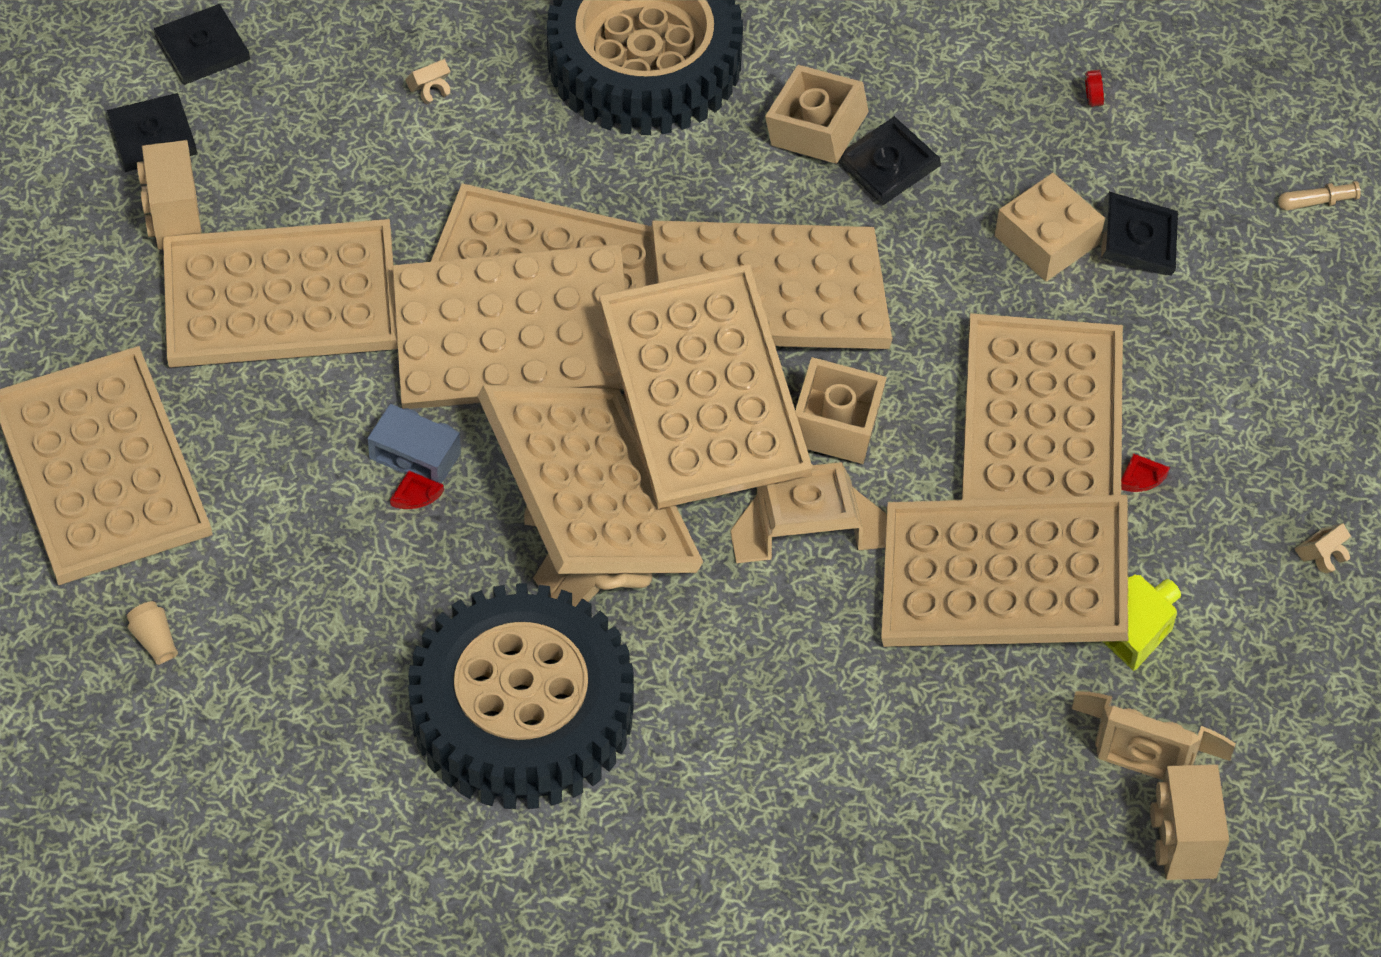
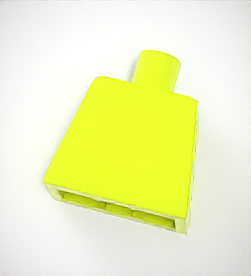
[1102,575,1181,671]

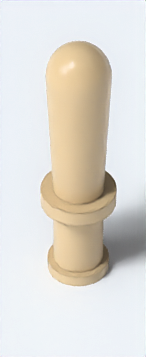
[1278,181,1361,211]

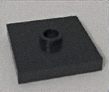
[154,4,250,85]
[107,93,197,172]
[838,116,941,205]
[1101,191,1178,276]

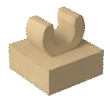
[405,59,451,104]
[1295,523,1351,573]

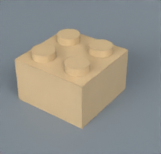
[765,65,869,164]
[137,140,202,250]
[995,173,1105,281]
[795,357,887,464]
[1150,765,1229,880]

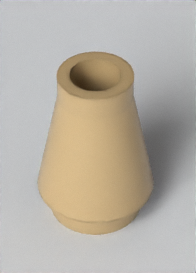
[127,601,178,665]

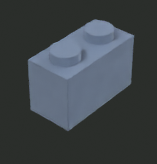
[367,404,461,484]

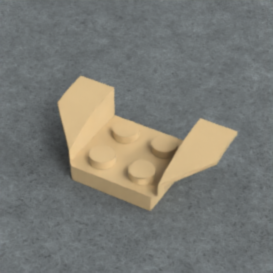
[731,462,887,563]
[1072,691,1236,780]

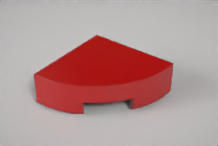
[1121,453,1170,492]
[390,470,444,509]

